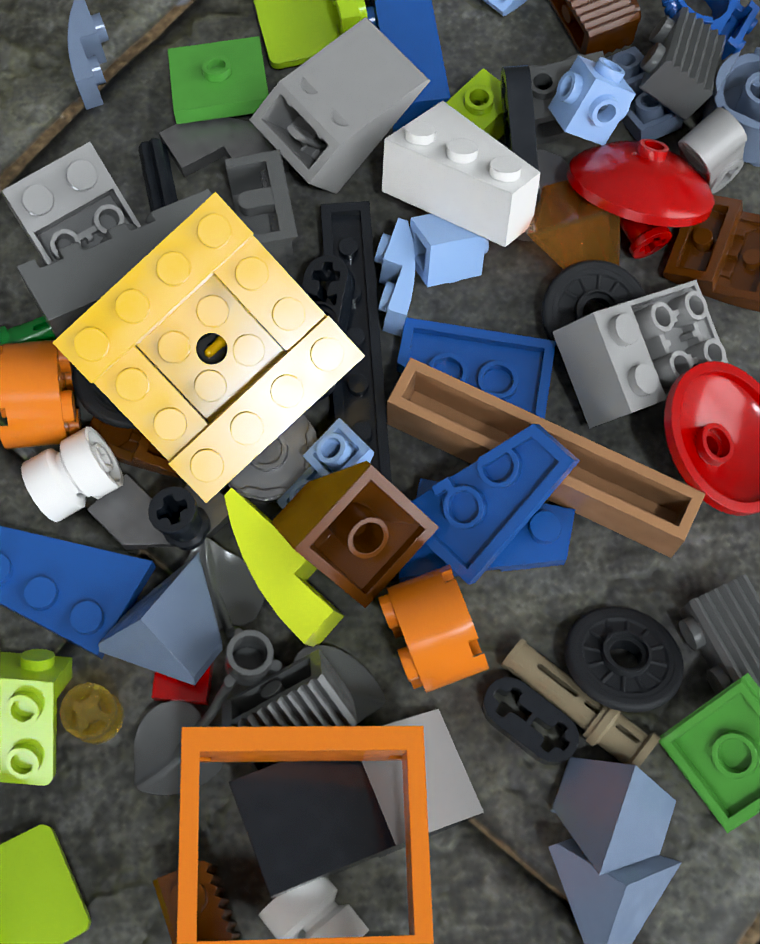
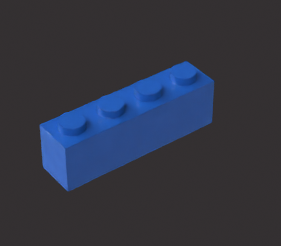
[366,0,451,132]

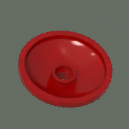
[567,139,715,227]
[664,361,760,516]

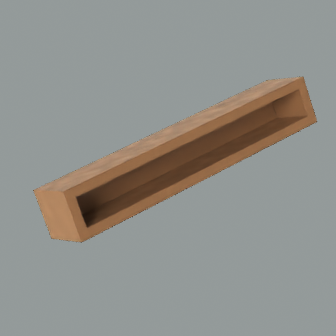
[387,358,705,558]

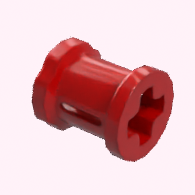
[610,213,672,259]

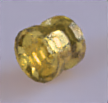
[59,682,124,745]

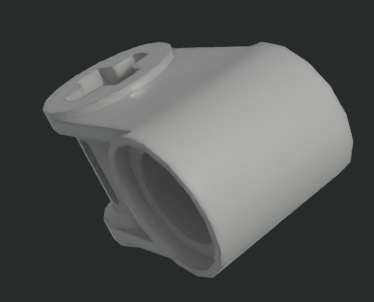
[678,107,747,193]

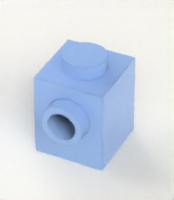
[410,214,489,287]

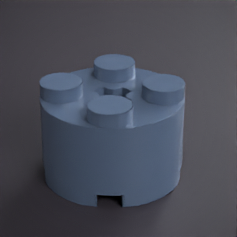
[702,47,760,167]

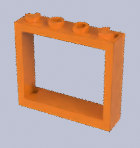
[177,726,434,944]

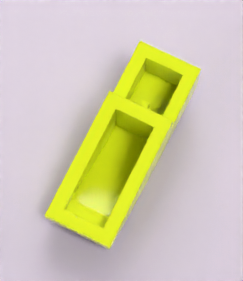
[224,488,345,647]

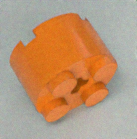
[0,340,82,449]
[378,564,489,693]

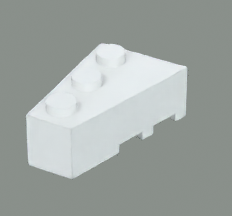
[382,101,541,247]

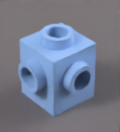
[548,55,636,145]

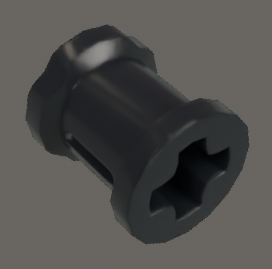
[148,486,211,551]

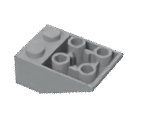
[249,17,430,194]
[2,142,141,265]
[552,280,729,429]

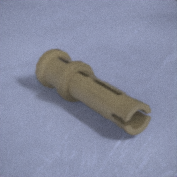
[501,638,661,768]

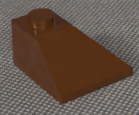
[271,461,439,608]

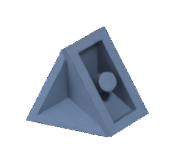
[98,552,223,686]
[551,757,676,876]
[549,838,682,944]

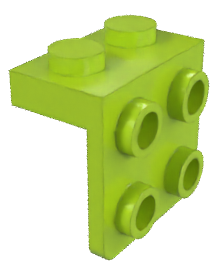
[253,0,368,69]
[0,649,73,786]
[0,824,91,944]

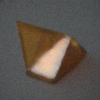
[527,180,620,269]

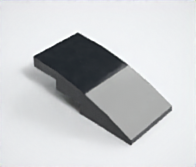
[229,709,484,899]

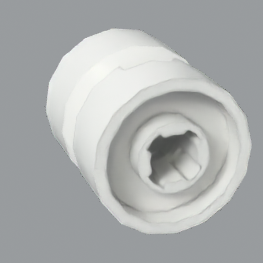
[21,427,124,522]
[258,876,369,939]

